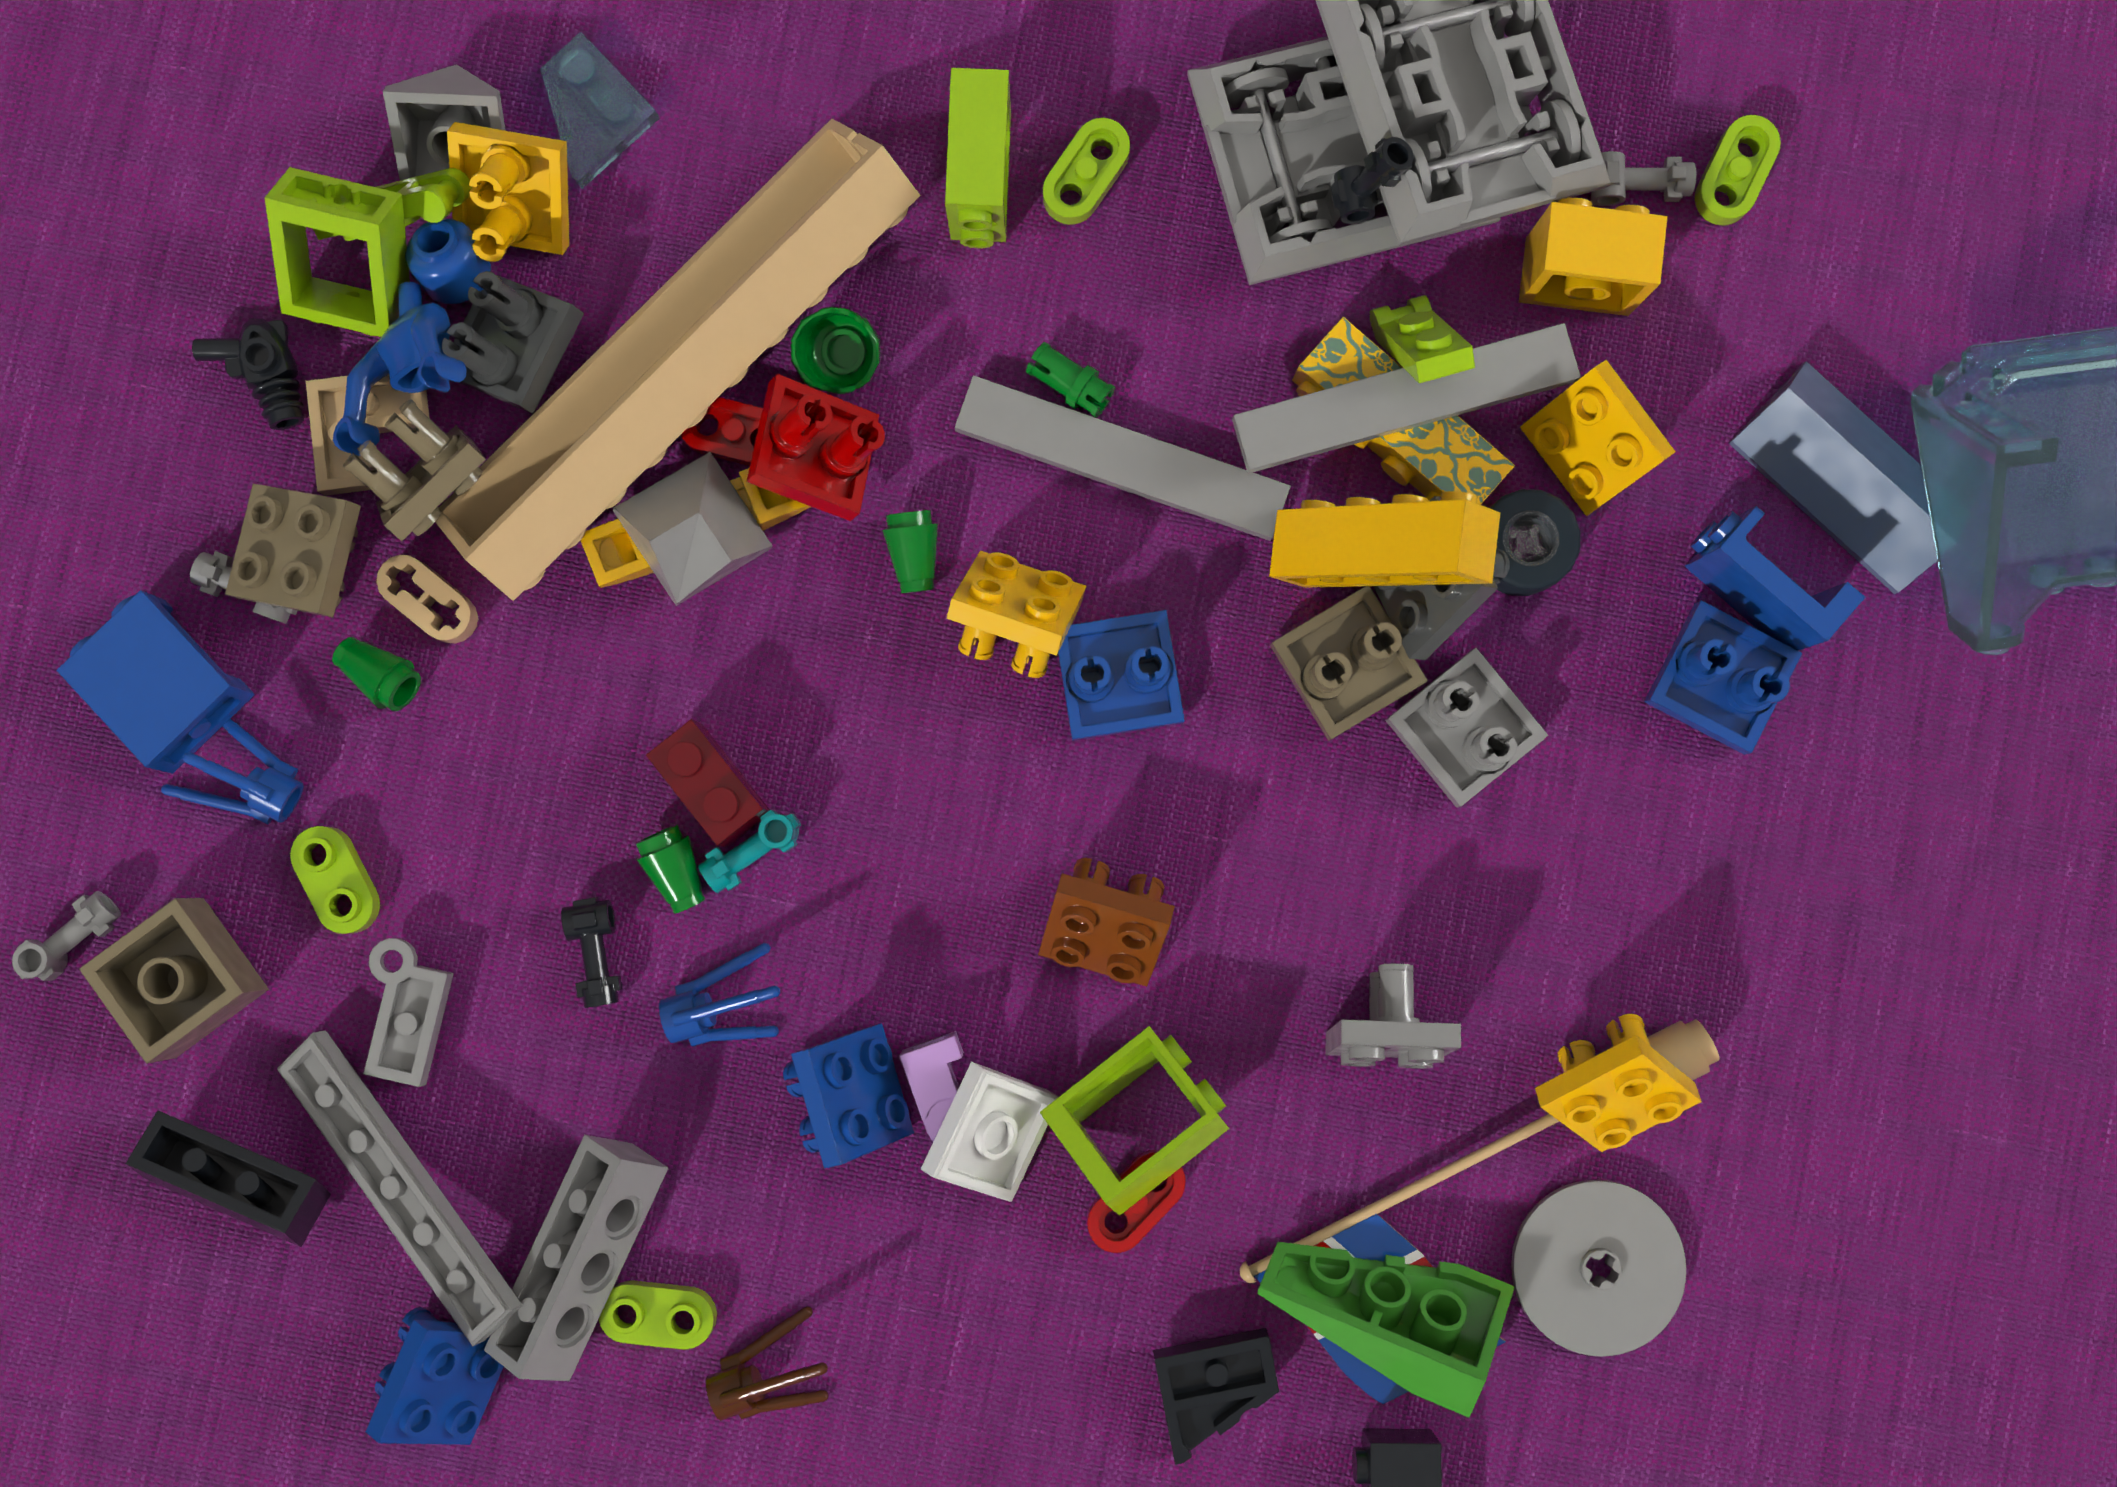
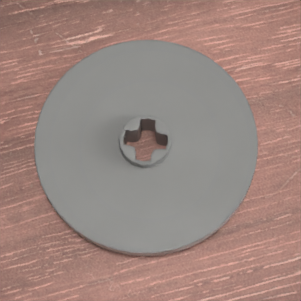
[1511,1180,1686,1357]

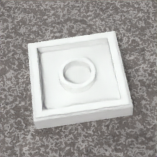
[921,1061,1059,1202]

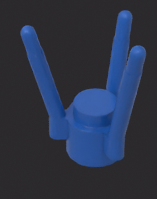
[161,719,304,825]
[659,943,780,1047]

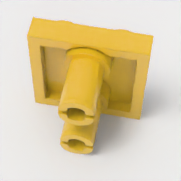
[447,122,569,262]
[1520,360,1676,516]
[946,550,1086,678]
[1535,1014,1702,1152]

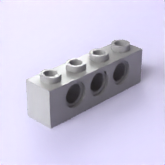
[484,1134,668,1381]

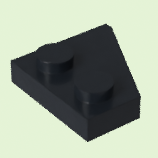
[1153,1328,1279,1465]

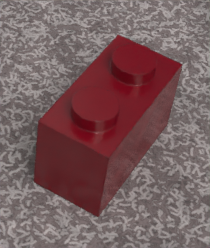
[646,719,770,847]

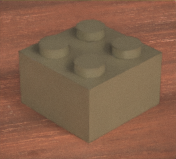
[79,898,269,1064]

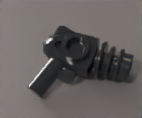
[192,318,304,430]

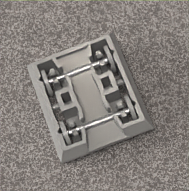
[1315,0,1611,245]
[1187,36,1500,285]

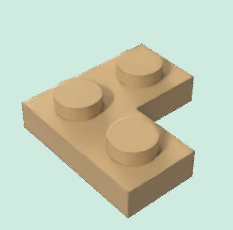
[306,374,430,496]

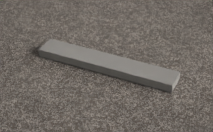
[1232,323,1581,474]
[954,375,1291,541]
[277,1030,523,1346]

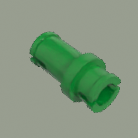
[1026,342,1115,418]

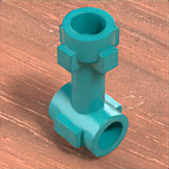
[698,810,801,894]

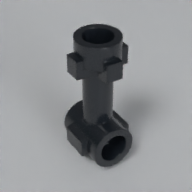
[1331,137,1414,224]
[561,897,623,1008]

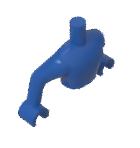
[333,282,466,456]

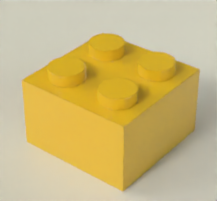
[1519,198,1668,316]

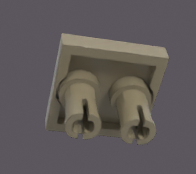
[343,400,486,541]
[225,483,361,618]
[1270,586,1428,741]

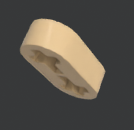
[376,555,478,644]

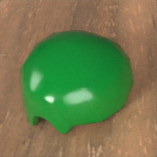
[791,307,880,394]

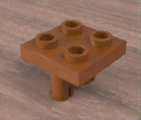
[1038,858,1175,987]

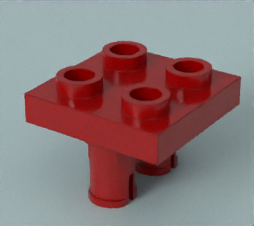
[746,373,885,521]

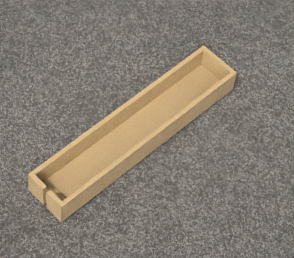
[435,119,921,601]

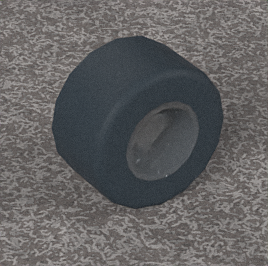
[1490,489,1581,596]

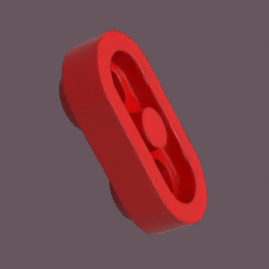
[680,397,763,466]
[1087,1150,1186,1253]

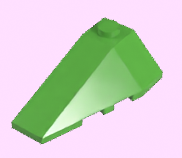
[1257,1242,1515,1418]

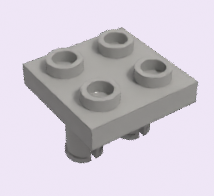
[1385,648,1549,808]
[1326,964,1461,1069]

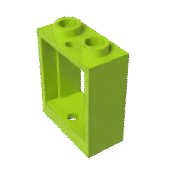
[945,68,1011,248]
[264,167,410,337]
[1040,1026,1229,1216]

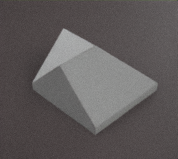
[383,64,506,180]
[613,452,773,606]

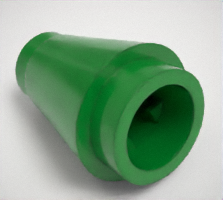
[882,510,938,593]
[332,637,421,711]
[635,825,705,914]

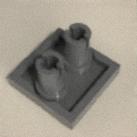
[442,271,584,414]
[1374,496,1510,660]

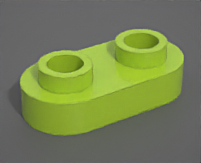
[1695,115,1781,226]
[1043,118,1130,225]
[290,826,380,934]
[599,1280,717,1350]

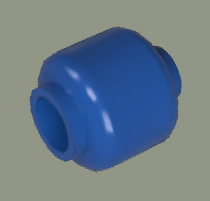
[405,219,491,304]

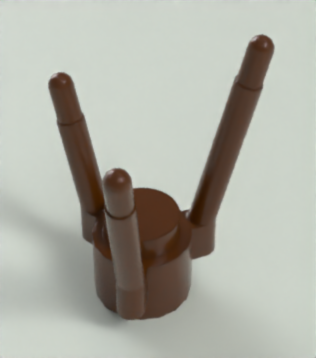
[706,1306,829,1421]

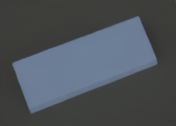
[1728,361,1973,594]

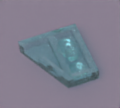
[540,32,660,189]

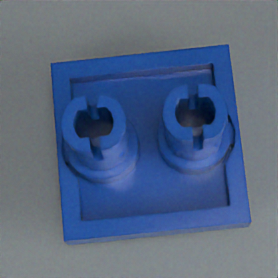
[1644,600,1802,755]
[1058,610,1185,741]
[783,1023,914,1169]
[365,1307,504,1445]

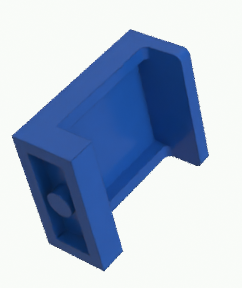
[1684,506,1865,651]
[56,590,255,774]

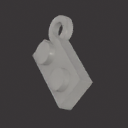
[363,938,454,1087]

